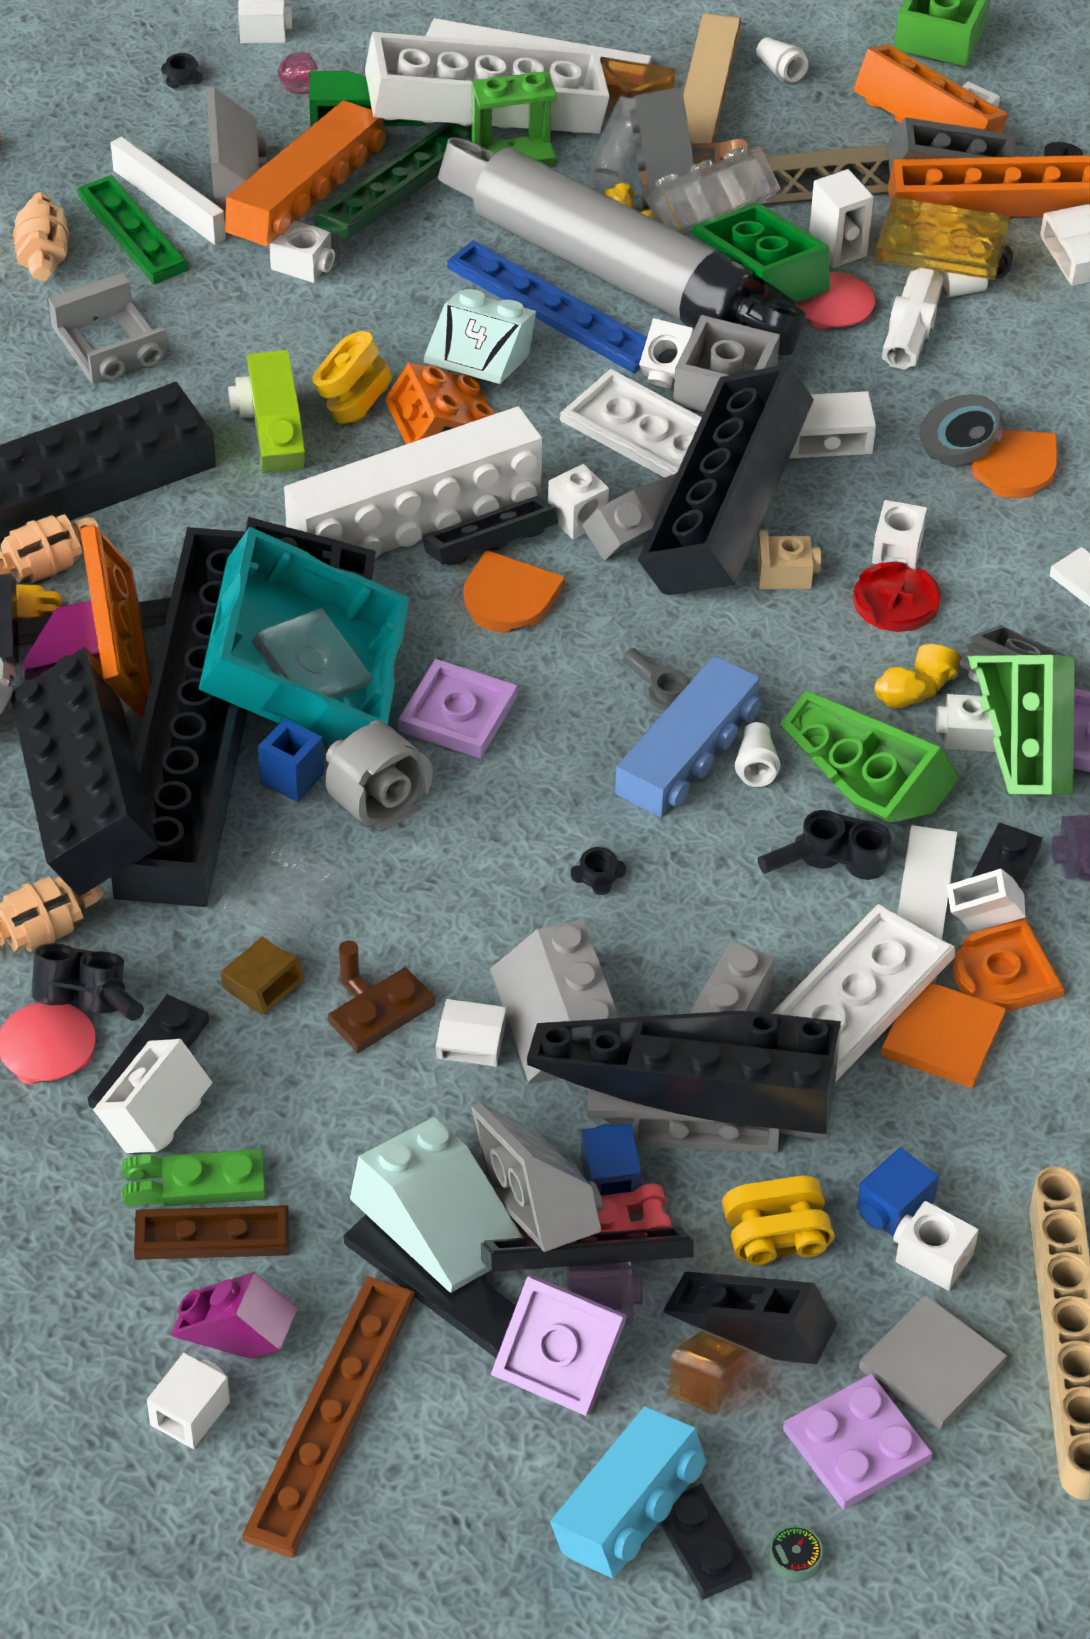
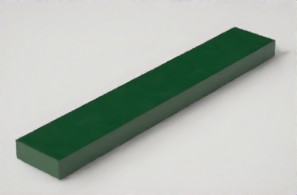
[314,123,472,240]

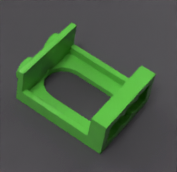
[472,71,557,168]

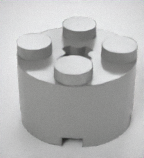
[325,720,433,831]

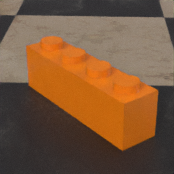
[853,44,1009,133]

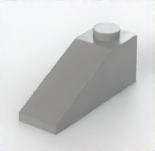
[582,473,677,560]

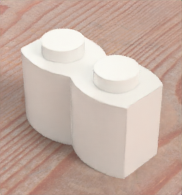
[1040,204,1090,286]

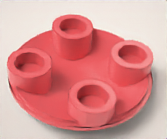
[795,272,875,330]
[0,1002,96,1084]

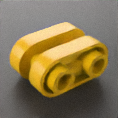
[312,331,393,424]
[722,1176,835,1266]

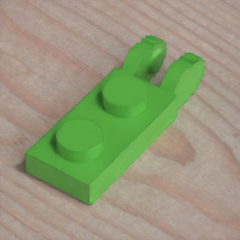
[122,1149,265,1206]

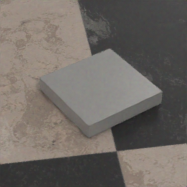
[859,1295,1007,1431]

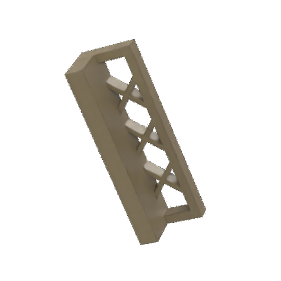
[745,145,889,205]

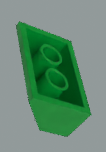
[692,202,830,302]

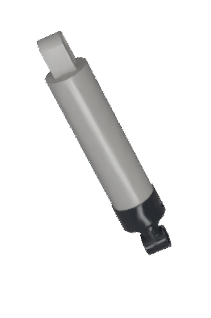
[438,138,806,355]

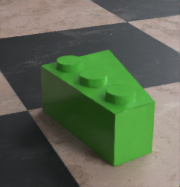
[968,655,1075,795]

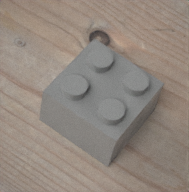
[673,315,780,412]

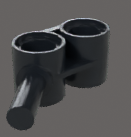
[757,810,891,880]
[32,943,144,1021]

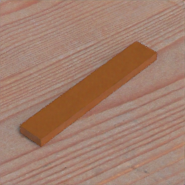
[242,1276,415,1558]

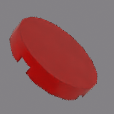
[852,561,941,632]

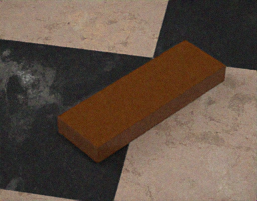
[134,1205,289,1260]

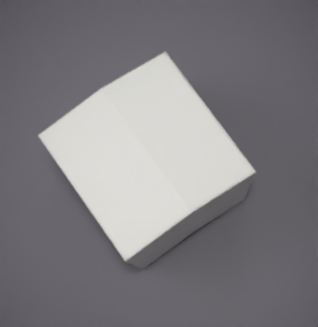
[946,869,1025,931]
[436,999,506,1067]

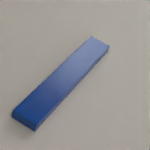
[447,240,647,374]

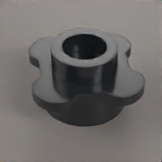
[161,53,203,88]
[570,847,626,895]

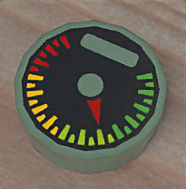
[768,1525,824,1582]

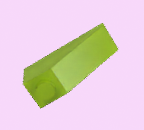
[247,350,305,473]

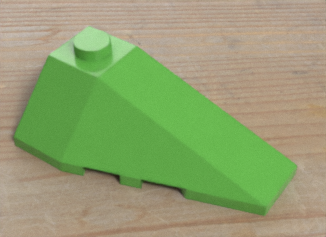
[780,690,960,823]

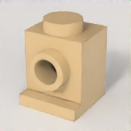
[756,530,821,589]

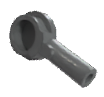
[623,648,690,710]

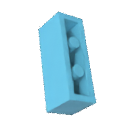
[550,1406,707,1579]

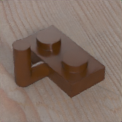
[328,941,435,1053]

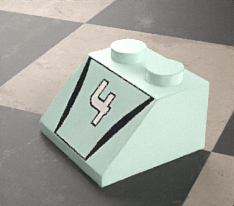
[424,289,536,384]

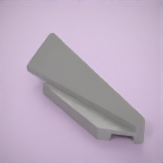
[587,1088,828,1153]

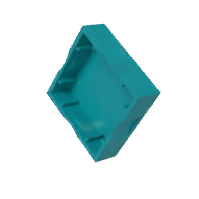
[199,527,409,746]

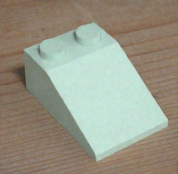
[350,1117,523,1293]

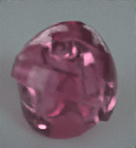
[278,52,318,95]

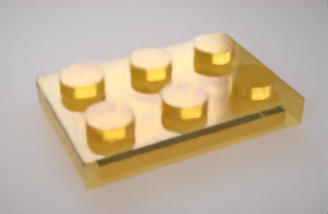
[875,197,1010,280]

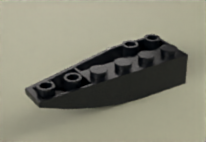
[527,1010,841,1134]

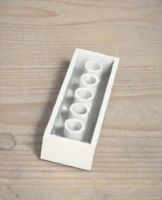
[365,32,609,134]
[284,406,542,558]

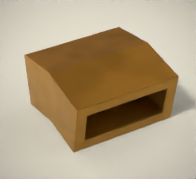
[221,936,306,1015]

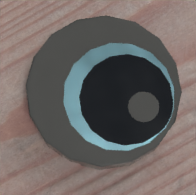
[919,394,1004,466]

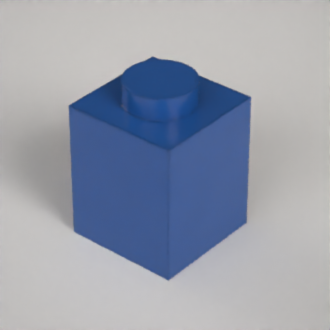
[258,718,324,802]
[581,1124,642,1196]
[857,1147,939,1237]

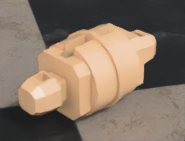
[13,192,69,281]
[0,514,100,584]
[0,877,104,952]

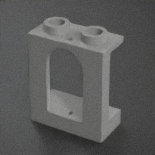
[48,272,168,385]

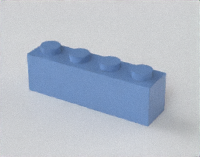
[615,655,762,818]

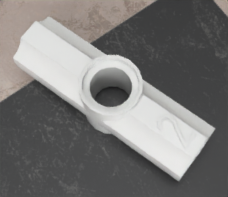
[882,265,944,370]

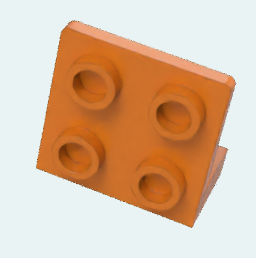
[384,362,494,444]

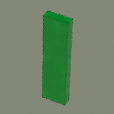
[77,175,189,284]

